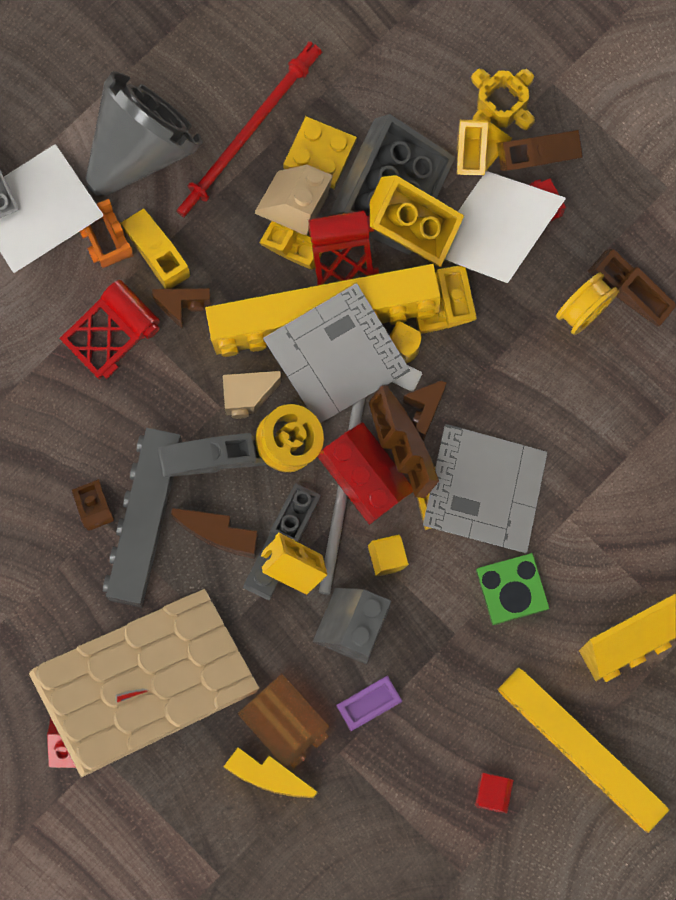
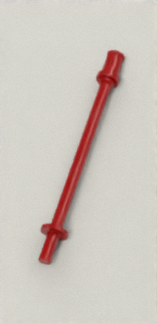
[176,42,322,218]

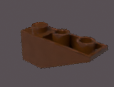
[497,130,583,171]

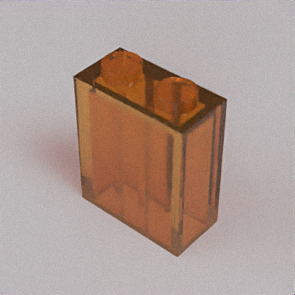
[237,674,330,769]

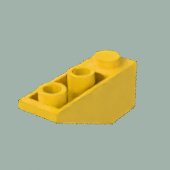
[120,208,190,289]

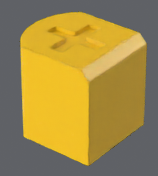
[389,321,421,364]
[368,534,409,576]

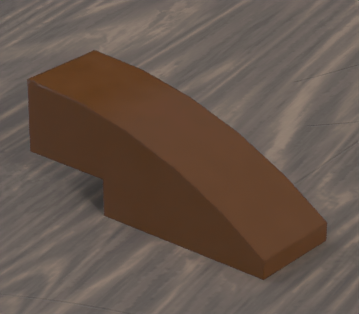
[588,248,676,326]
[171,508,258,559]

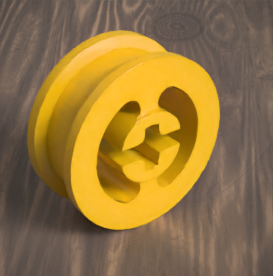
[556,272,619,335]
[255,404,324,472]

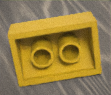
[370,175,464,266]

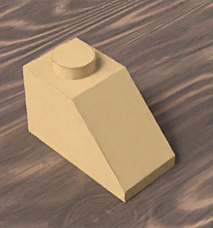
[223,371,281,419]

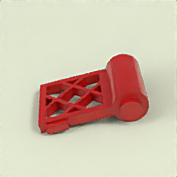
[308,210,379,286]
[59,279,160,379]

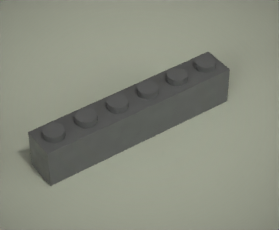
[103,427,182,608]

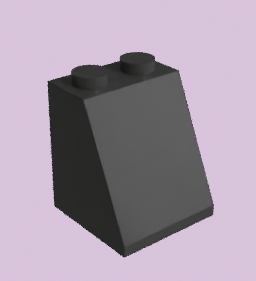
[313,588,391,665]

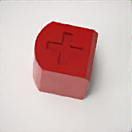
[475,773,514,813]

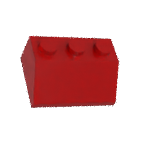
[317,422,413,525]

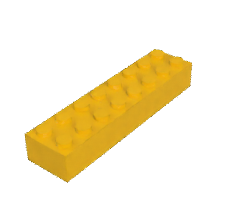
[205,264,440,357]

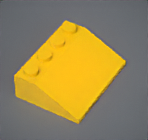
[579,594,676,682]

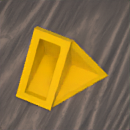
[457,120,512,175]

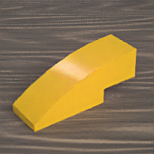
[223,748,317,798]

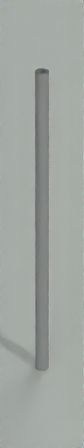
[319,397,366,595]

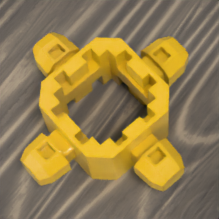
[471,68,535,130]

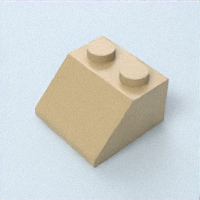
[255,165,333,235]

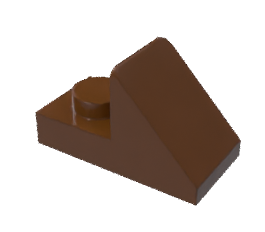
[152,288,211,329]
[403,381,447,441]
[72,479,114,531]

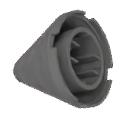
[86,71,203,197]

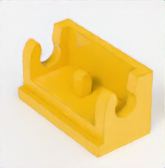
[261,533,328,595]

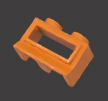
[79,199,134,269]

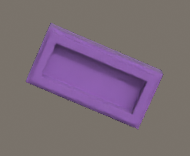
[336,676,402,732]

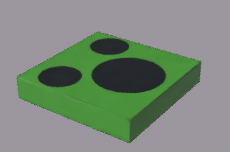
[476,553,549,626]

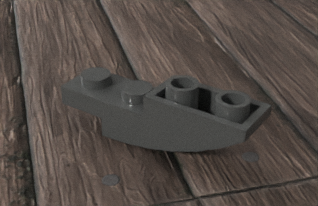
[158,433,267,477]
[243,483,321,601]

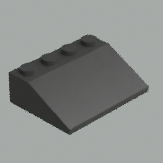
[329,114,455,254]

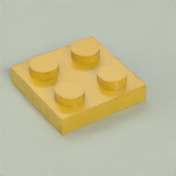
[283,116,357,189]

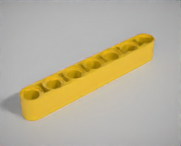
[498,668,669,833]

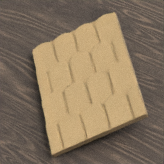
[29,589,259,778]

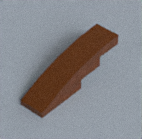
[368,385,439,498]

